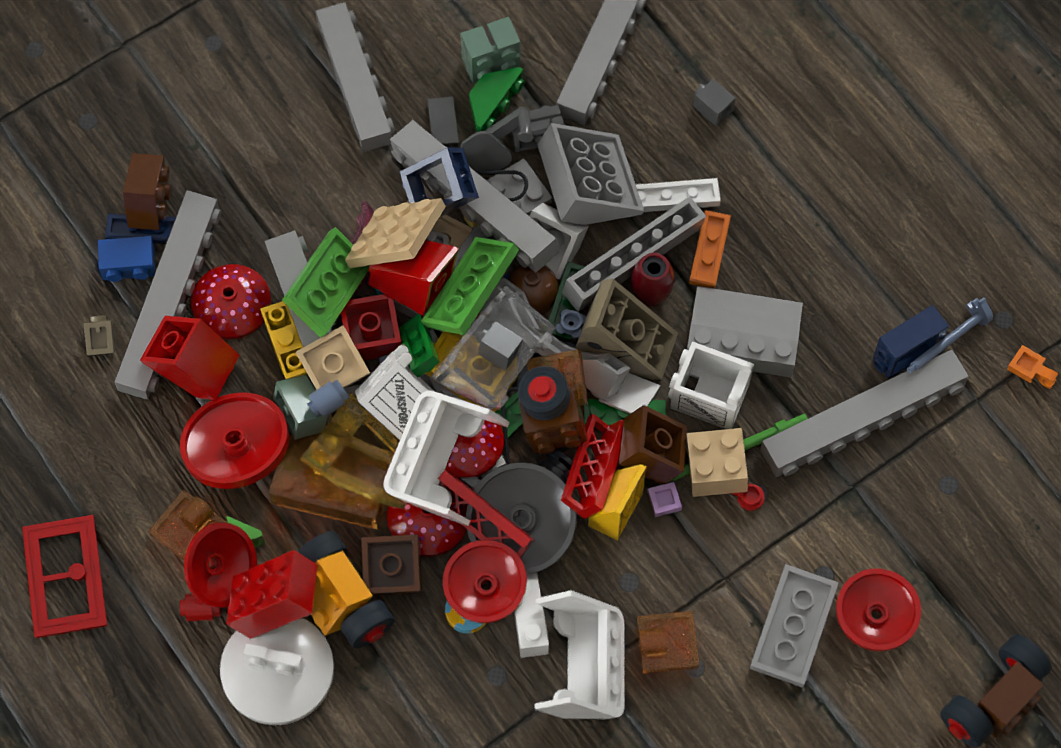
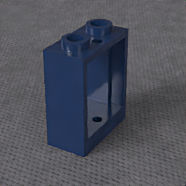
[400,147,479,217]
[873,305,949,379]

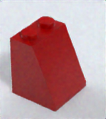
[368,240,459,316]
[140,316,240,400]

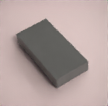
[428,97,459,148]

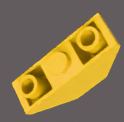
[260,301,307,379]

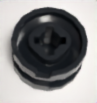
[538,450,581,484]

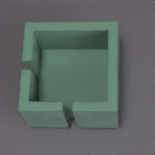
[461,17,520,84]

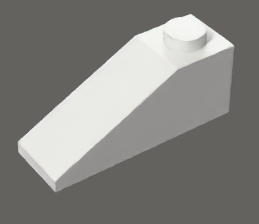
[514,573,549,658]

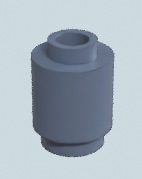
[307,380,349,418]

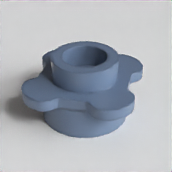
[556,309,586,338]

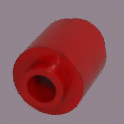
[180,593,221,622]

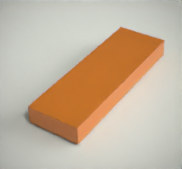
[689,210,731,289]

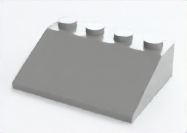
[537,123,644,225]
[687,286,803,378]

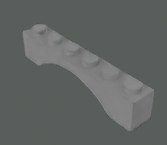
[480,278,631,401]

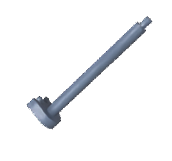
[907,297,993,373]

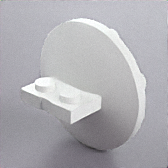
[220,618,334,725]

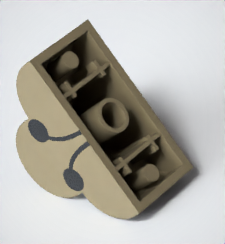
[576,279,678,380]

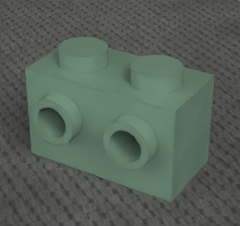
[273,375,329,440]

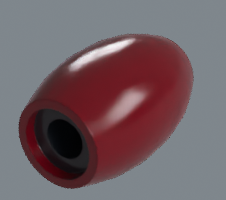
[631,253,675,306]

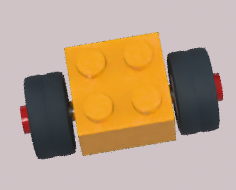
[298,531,395,648]

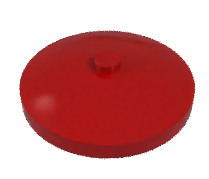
[180,393,290,489]

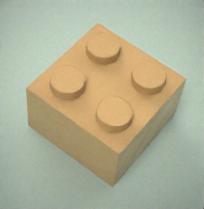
[687,428,748,497]

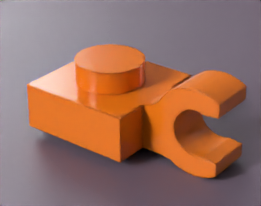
[1007,345,1058,389]

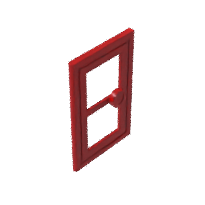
[22,515,108,638]

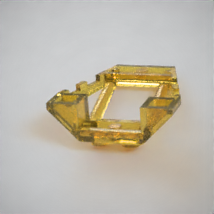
[300,393,407,509]

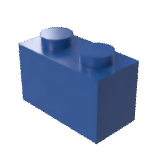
[98,236,156,282]

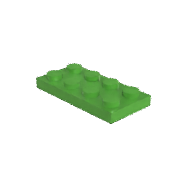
[282,227,370,338]
[421,237,519,335]

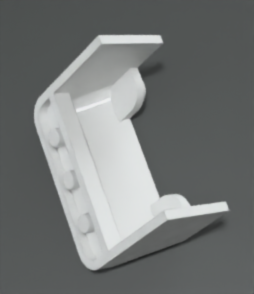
[384,391,510,526]
[535,590,624,719]

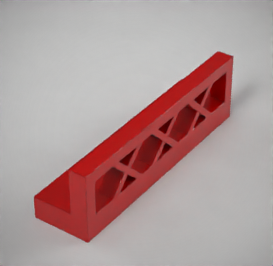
[560,414,624,519]
[438,470,535,559]

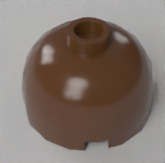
[508,265,558,316]

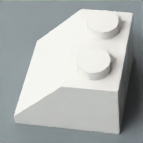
[530,203,589,280]

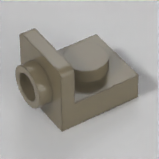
[84,315,115,355]

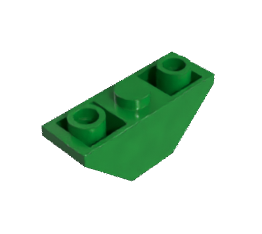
[469,67,525,133]

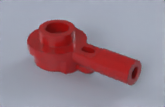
[731,484,765,511]

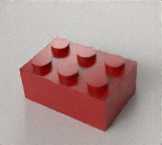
[226,550,318,639]

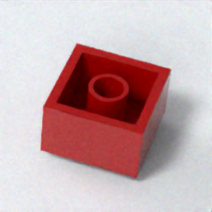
[341,294,401,361]

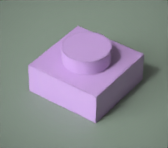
[647,482,682,517]

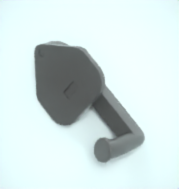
[461,107,533,171]

